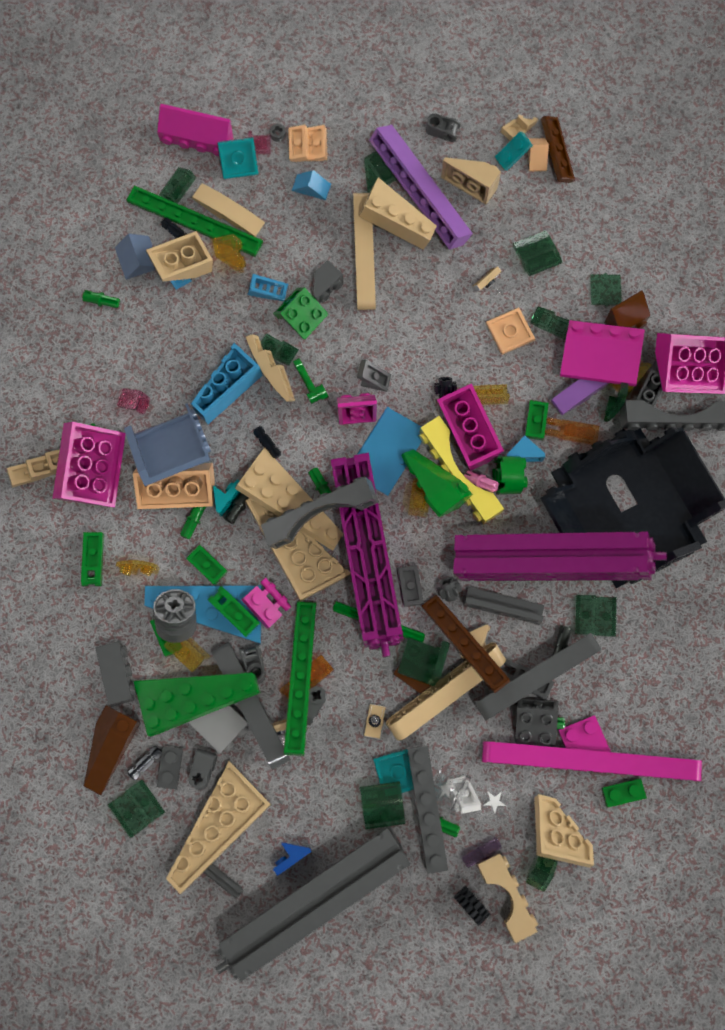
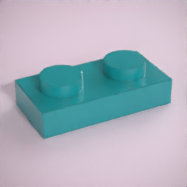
[495,131,533,171]

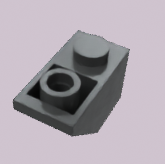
[314,260,343,303]

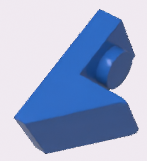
[273,842,312,876]

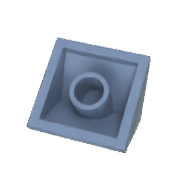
[115,234,156,280]

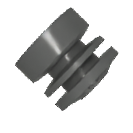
[153,589,197,643]

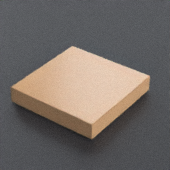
[486,308,535,355]

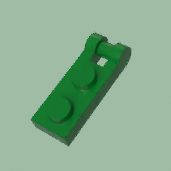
[81,532,104,586]
[207,586,260,637]

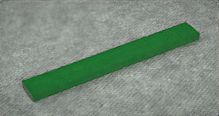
[126,185,263,257]
[284,601,317,756]

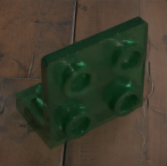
[398,638,450,686]

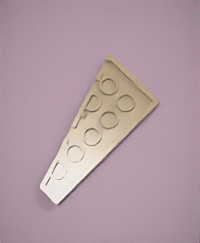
[235,447,343,551]
[246,498,351,602]
[166,761,271,894]

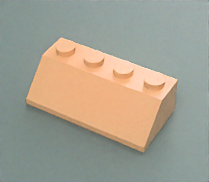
[133,463,215,509]

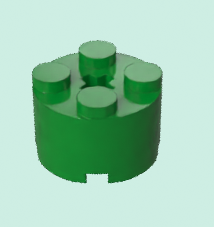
[492,456,528,495]

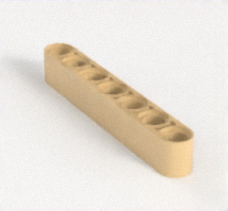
[353,193,376,310]
[386,642,506,740]

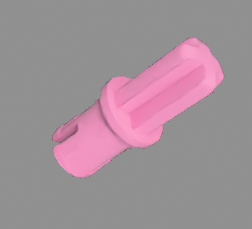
[464,470,499,492]

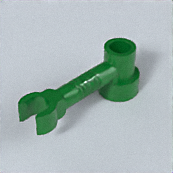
[293,358,329,404]

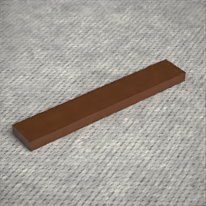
[421,594,510,694]

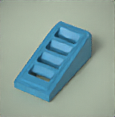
[247,274,288,302]

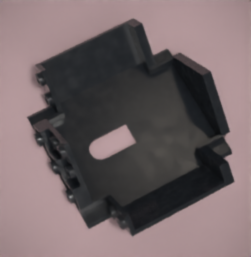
[540,427,725,588]

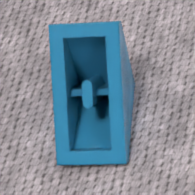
[292,170,331,200]
[506,436,545,462]

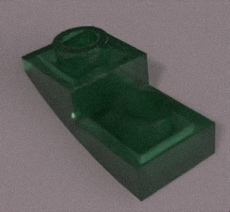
[261,333,299,366]

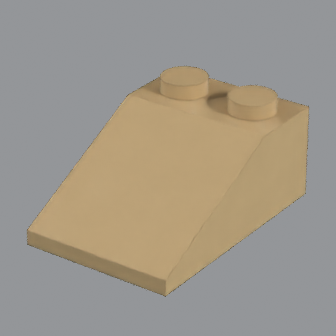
[441,158,501,205]
[146,231,213,282]

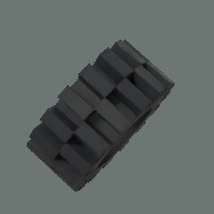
[454,885,491,926]

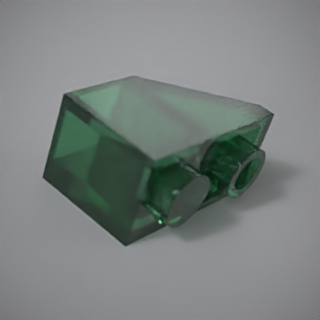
[525,853,558,892]

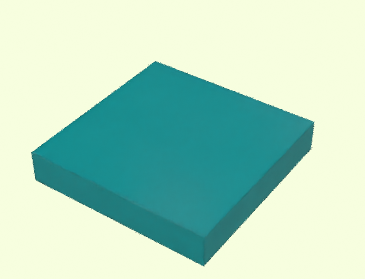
[218,137,259,179]
[373,749,414,798]

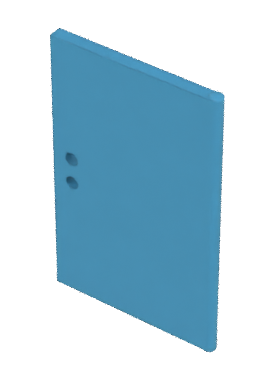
[357,407,422,496]

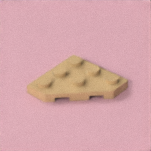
[534,794,594,868]

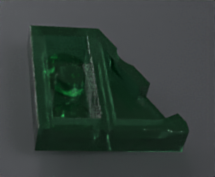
[364,151,398,193]

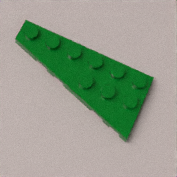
[134,673,260,737]

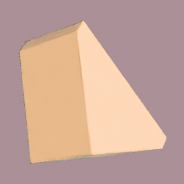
[528,138,549,171]

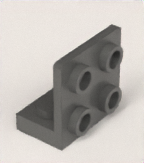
[515,698,558,747]

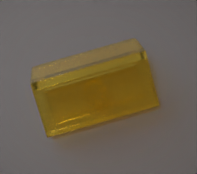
[473,384,510,405]
[163,637,211,672]

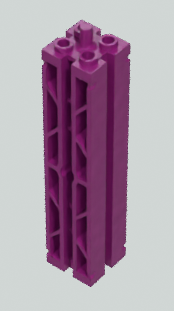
[331,453,404,657]
[453,532,667,581]

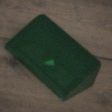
[159,167,196,204]

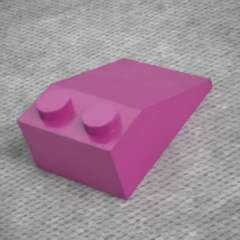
[337,393,377,425]

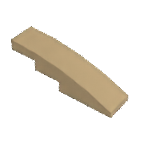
[192,183,265,237]
[246,334,295,402]
[7,449,60,488]

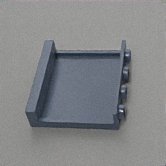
[124,403,211,486]

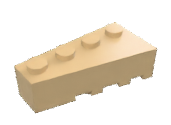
[359,178,437,250]

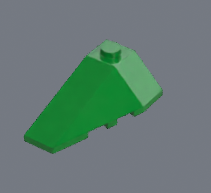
[401,449,472,517]

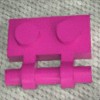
[241,577,291,629]

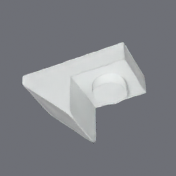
[449,777,481,814]

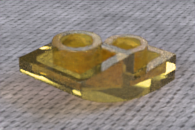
[115,560,160,577]

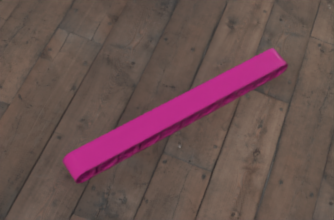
[482,741,702,781]

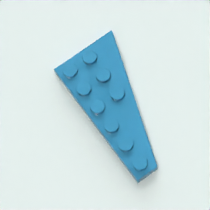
[144,586,262,644]

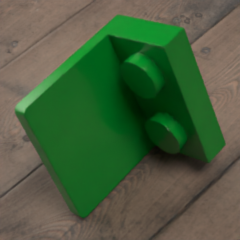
[273,287,328,339]

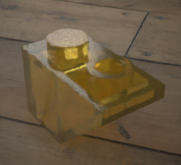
[212,234,246,273]

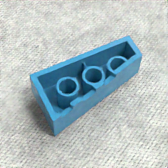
[191,343,263,424]

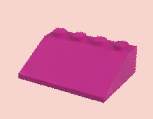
[560,320,645,386]
[655,333,725,394]
[52,422,126,508]

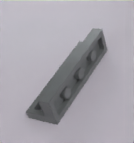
[464,587,544,625]

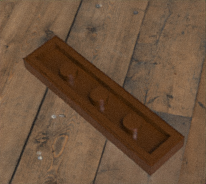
[541,115,575,183]

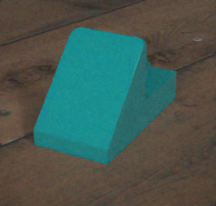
[213,479,240,517]

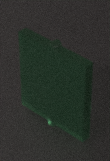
[590,273,622,307]

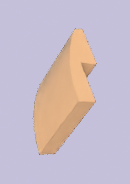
[289,124,327,162]

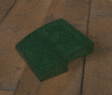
[513,230,562,276]
[575,595,617,637]
[107,780,165,839]
[360,781,406,830]

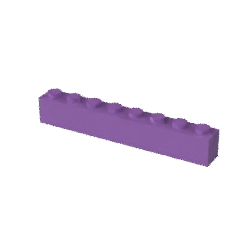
[369,125,473,250]

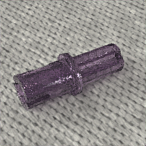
[462,837,502,868]

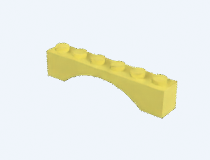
[419,416,504,525]

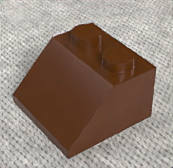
[604,290,650,329]

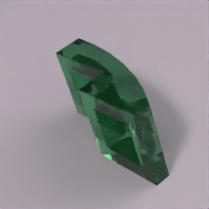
[530,306,569,340]
[604,382,629,422]

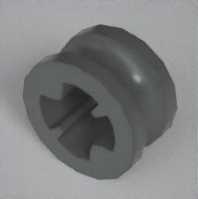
[270,124,286,142]

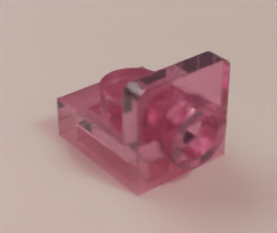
[245,131,271,154]
[117,388,150,415]

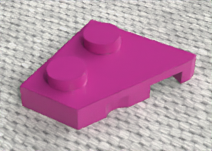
[558,715,610,752]

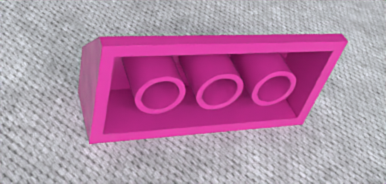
[157,104,234,157]
[437,383,504,471]

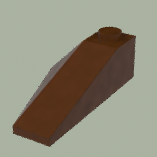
[84,705,141,795]

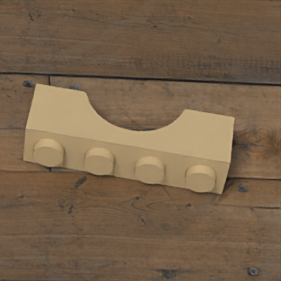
[476,853,538,943]

